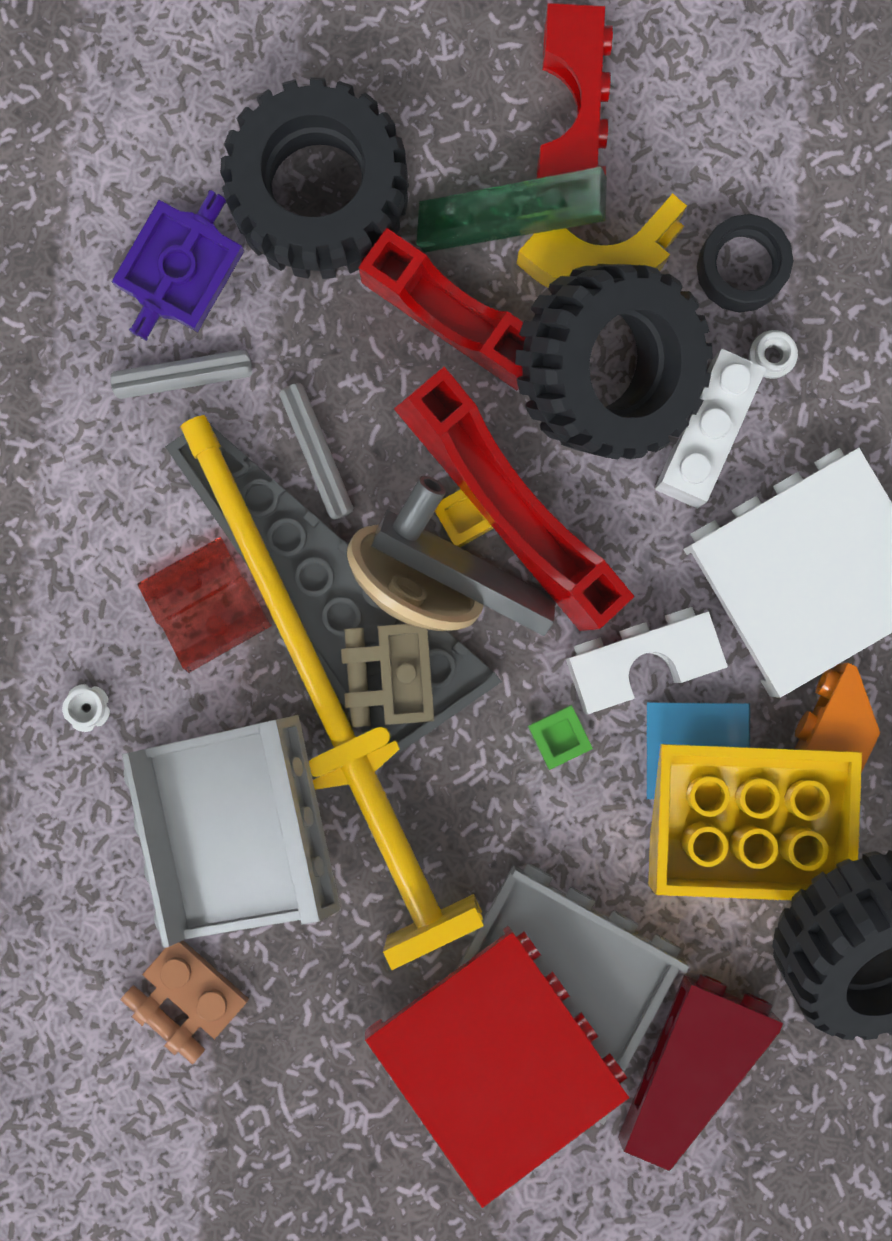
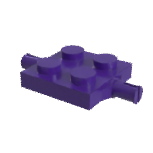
[111,190,244,341]

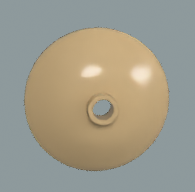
[347,525,484,631]

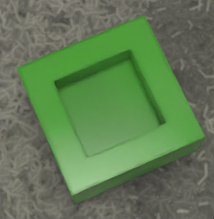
[528,705,593,770]

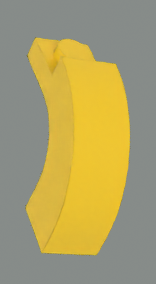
[517,193,687,288]

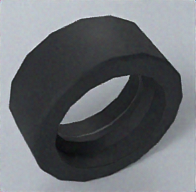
[696,214,794,313]

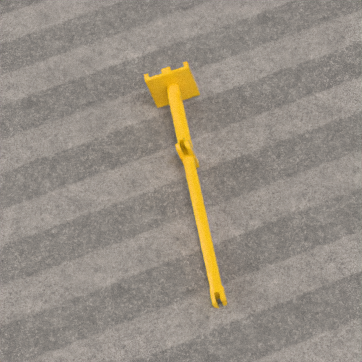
[180,415,484,970]

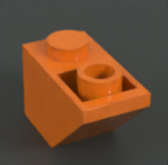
[795,663,880,773]

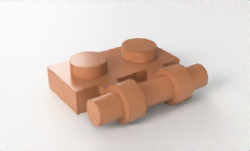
[120,940,249,1065]

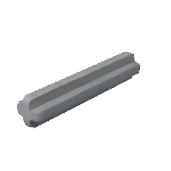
[110,350,252,399]
[279,383,354,520]

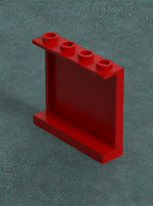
[365,926,629,1208]

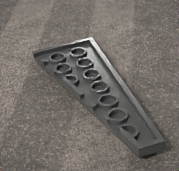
[165,424,502,764]

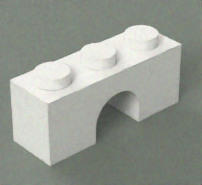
[654,349,767,509]
[566,607,728,714]

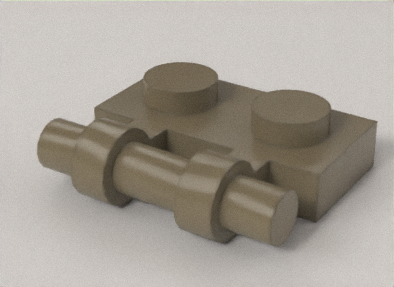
[341,624,435,727]

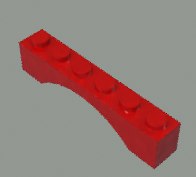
[394,366,635,631]

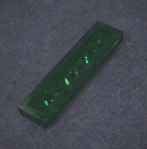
[416,167,607,253]

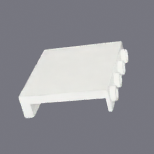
[683,448,892,698]

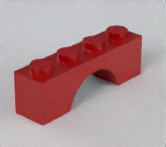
[535,3,613,211]
[358,228,525,391]

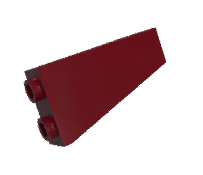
[618,974,783,1171]

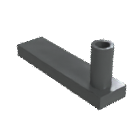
[371,476,556,636]

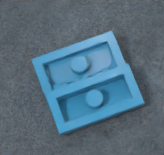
[647,702,751,799]

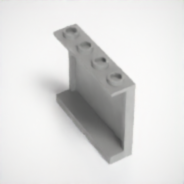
[122,715,341,948]
[456,863,689,1125]

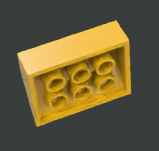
[648,744,862,900]

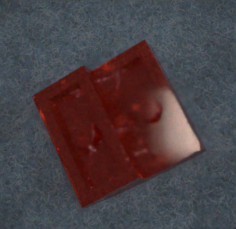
[137,537,272,673]

